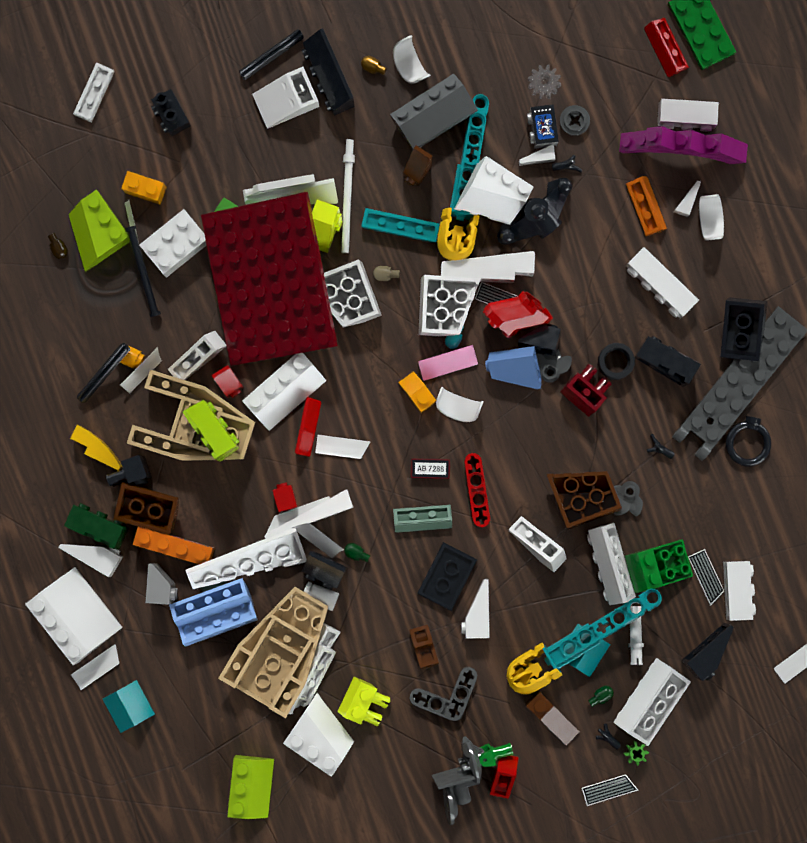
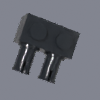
[151,89,191,137]
[106,455,152,487]

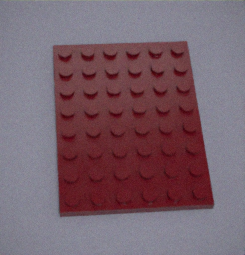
[201,192,338,366]

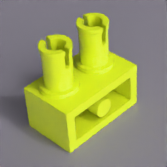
[338,677,390,726]

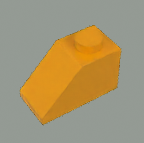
[398,371,437,413]

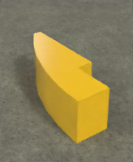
[70,425,123,471]

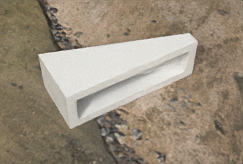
[519,144,555,166]
[674,180,701,217]

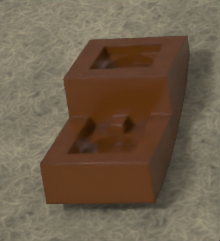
[409,625,439,670]

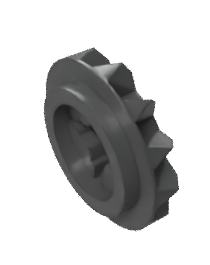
[560,105,590,135]

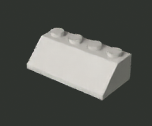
[242,353,326,431]
[587,523,636,605]
[613,658,691,746]

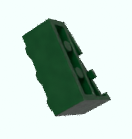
[64,503,129,549]

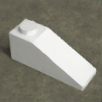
[168,331,227,380]
[508,516,567,572]
[58,544,123,577]
[461,579,489,638]

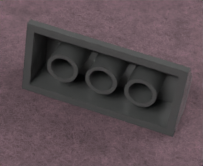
[390,74,478,149]

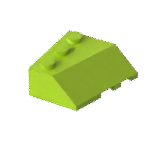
[69,189,130,272]
[182,400,239,462]

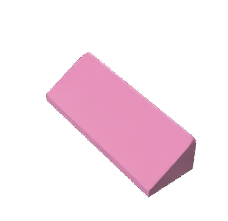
[418,345,478,381]

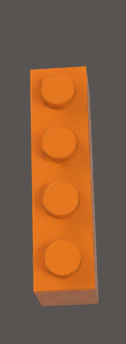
[133,526,215,565]

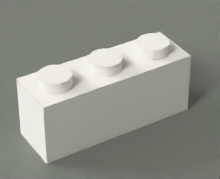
[658,99,719,132]
[723,561,756,621]

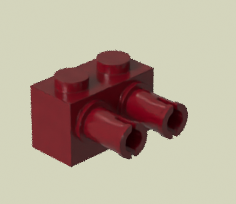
[560,364,612,417]

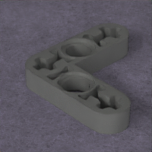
[410,666,477,721]

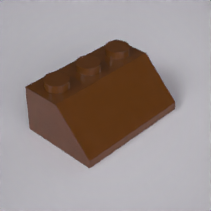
[113,482,179,535]

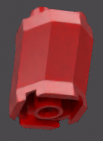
[483,291,553,338]

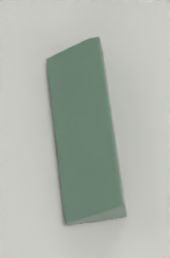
[393,505,452,532]

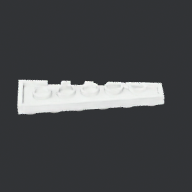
[186,527,307,589]

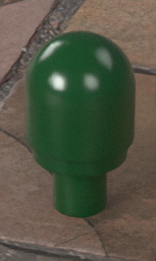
[344,543,371,562]
[588,685,614,707]

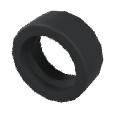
[597,343,635,380]

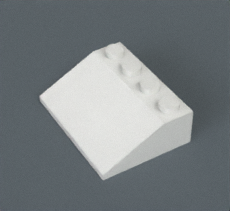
[25,567,123,665]

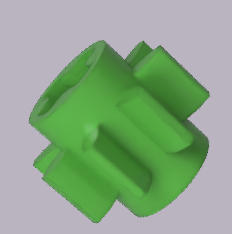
[624,740,649,766]

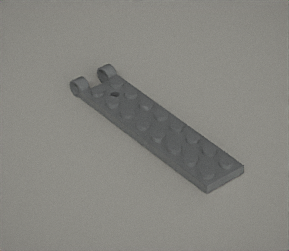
[672,306,807,461]

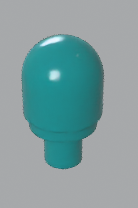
[445,326,464,349]

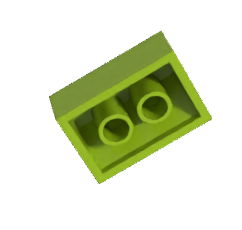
[227,755,274,819]

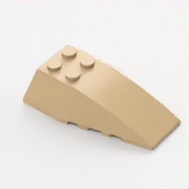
[218,587,328,718]

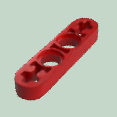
[464,453,490,527]

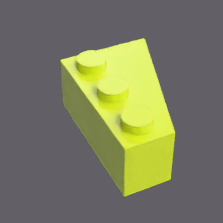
[312,200,343,253]

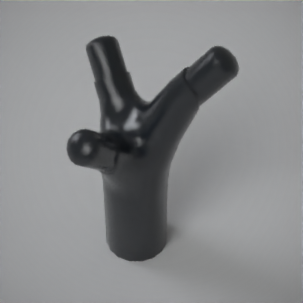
[552,155,582,173]
[647,434,675,459]
[596,723,621,750]

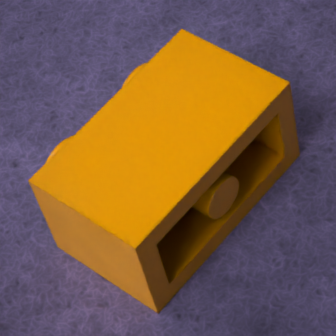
[121,171,167,205]

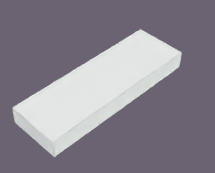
[73,63,115,123]

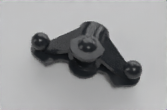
[497,178,572,245]

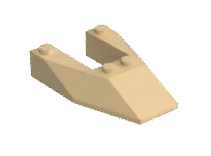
[127,370,255,461]

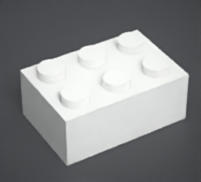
[139,209,207,278]

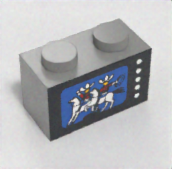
[527,104,559,149]

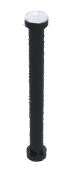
[124,225,161,317]

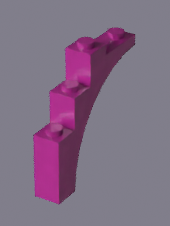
[619,126,748,164]

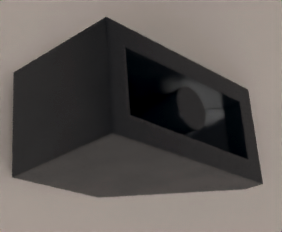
[518,324,561,356]

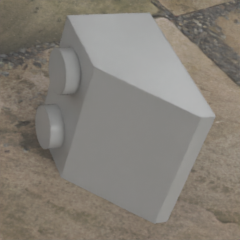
[146,563,178,604]

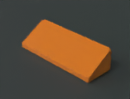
[626,176,667,236]

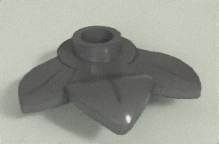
[536,350,572,383]
[614,481,643,516]

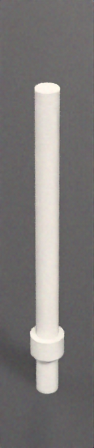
[341,139,355,254]

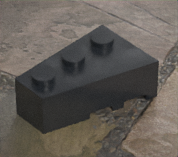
[635,336,701,387]

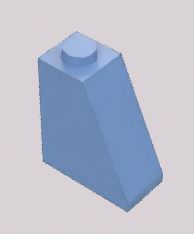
[485,346,542,389]

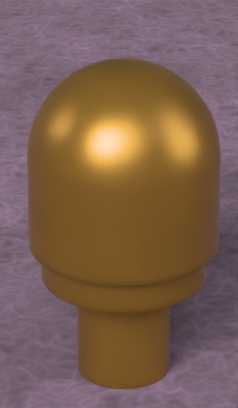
[361,56,387,75]

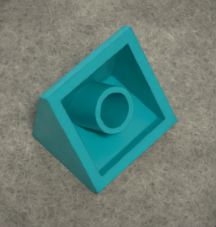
[564,624,610,677]
[103,680,155,733]

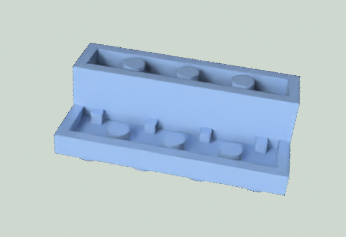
[169,578,258,647]

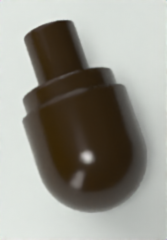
[48,233,68,259]

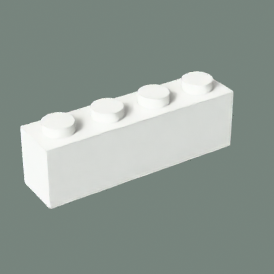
[626,247,699,319]

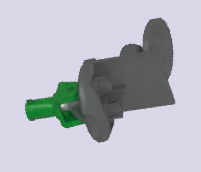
[432,736,513,825]

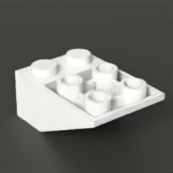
[252,67,319,129]

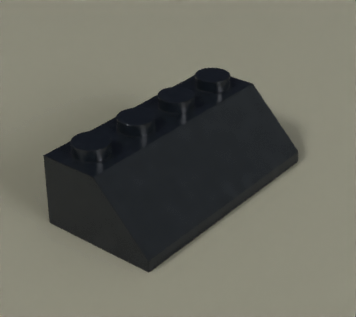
[301,28,355,116]

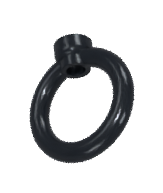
[726,416,772,467]

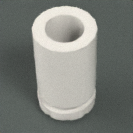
[304,582,339,611]

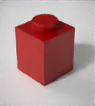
[273,482,298,512]

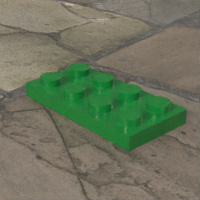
[668,0,736,70]

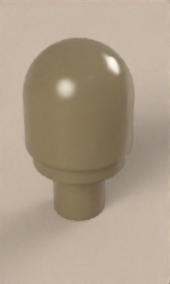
[373,266,400,281]

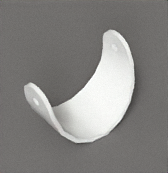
[393,35,431,84]
[699,194,724,240]
[436,387,484,422]

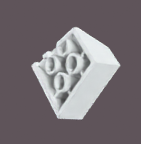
[454,156,533,224]
[419,275,481,336]

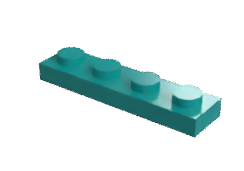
[361,208,440,243]

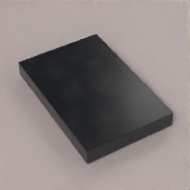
[417,542,477,611]

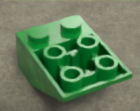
[625,539,693,593]

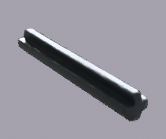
[239,29,304,80]
[77,343,130,403]

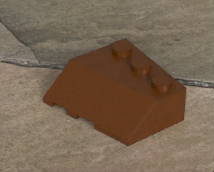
[547,471,622,530]

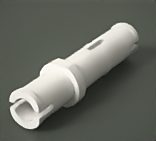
[628,606,644,665]

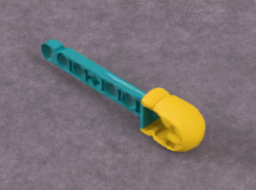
[437,94,489,261]
[506,589,662,694]

